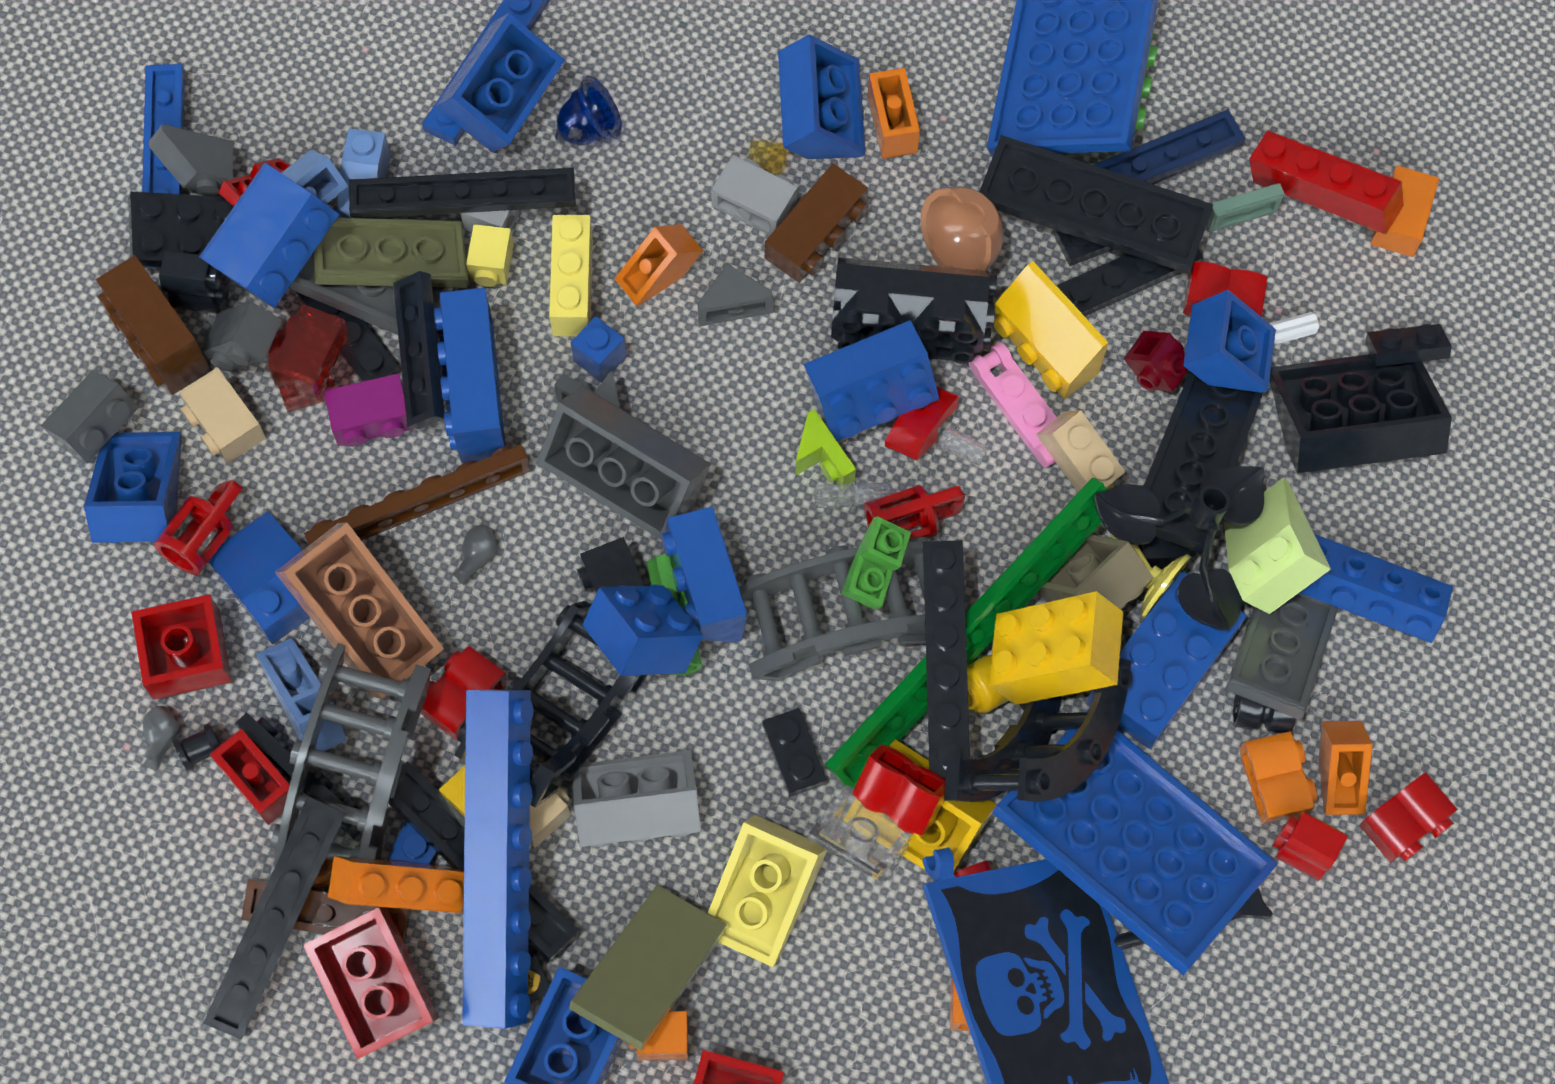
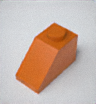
[614,224,703,306]
[1319,721,1373,815]

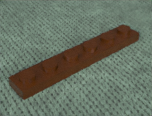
[304,444,531,545]

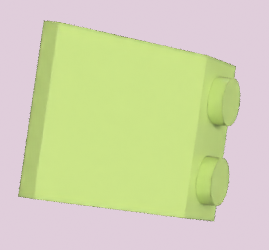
[1224,478,1331,614]

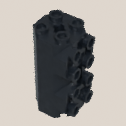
[831,257,997,364]

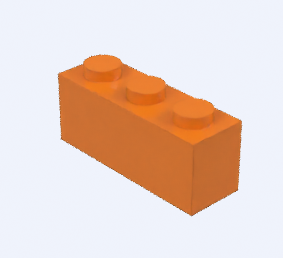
[328,856,464,913]

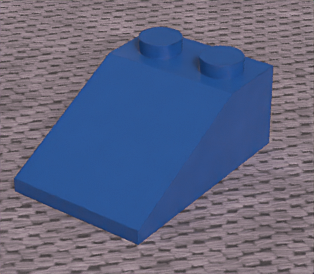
[84,432,182,543]
[208,511,310,645]

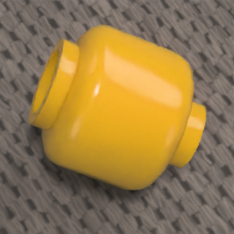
[967,655,1009,714]

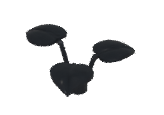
[1094,466,1264,631]

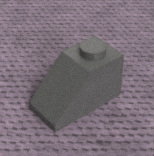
[149,124,234,196]

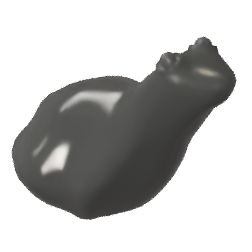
[453,525,497,584]
[143,706,179,771]

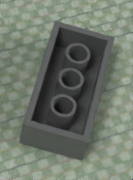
[536,386,711,539]

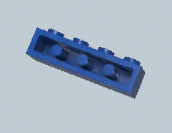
[1299,534,1453,643]

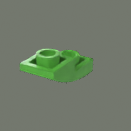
[841,516,911,610]

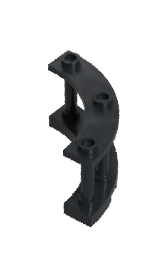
[454,601,647,808]
[944,658,1132,802]

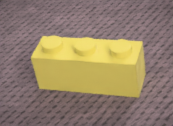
[549,215,593,336]

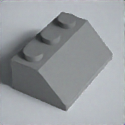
[573,750,701,847]

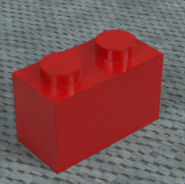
[209,728,290,825]

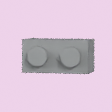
[711,155,798,235]

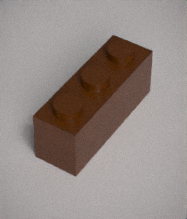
[764,163,869,283]

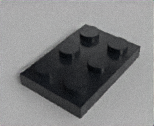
[128,191,233,267]

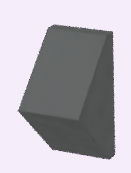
[697,264,773,326]

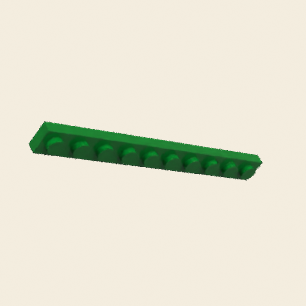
[824,477,1107,792]

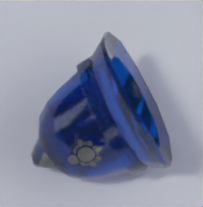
[554,75,622,146]

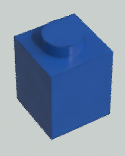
[570,316,626,383]

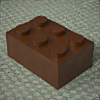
[96,255,210,395]

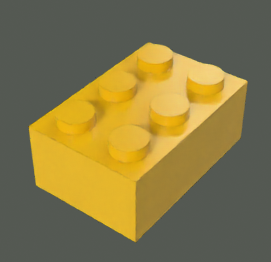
[988,591,1123,705]

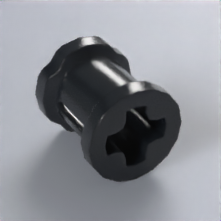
[172,722,221,772]

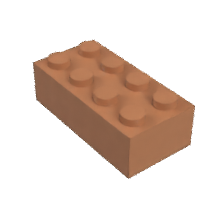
[275,523,444,699]

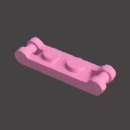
[968,342,1057,468]

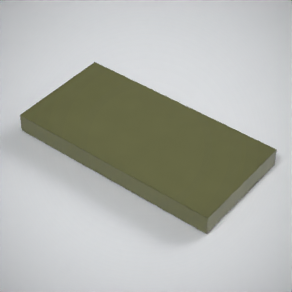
[313,217,468,288]
[569,885,727,1051]

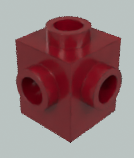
[1124,330,1188,392]

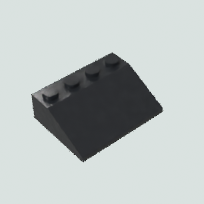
[1269,354,1452,473]

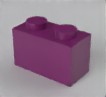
[323,373,413,447]

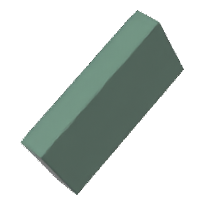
[1207,183,1284,232]

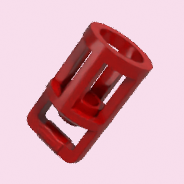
[154,480,243,576]
[864,484,965,540]

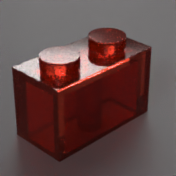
[268,304,349,400]

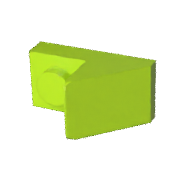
[795,409,856,491]

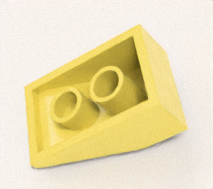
[707,815,828,967]

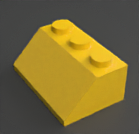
[993,261,1109,399]
[845,739,997,873]

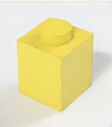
[466,224,514,287]

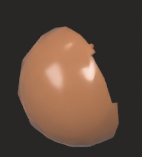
[921,186,1004,271]

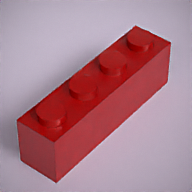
[1249,130,1404,234]

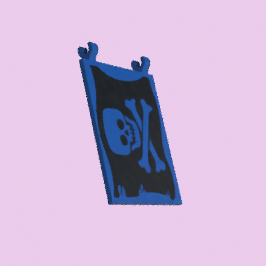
[922,847,1169,1084]

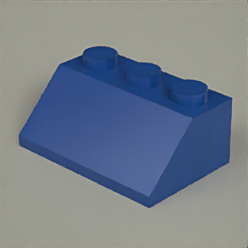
[778,34,865,159]
[199,163,340,308]
[661,506,747,643]

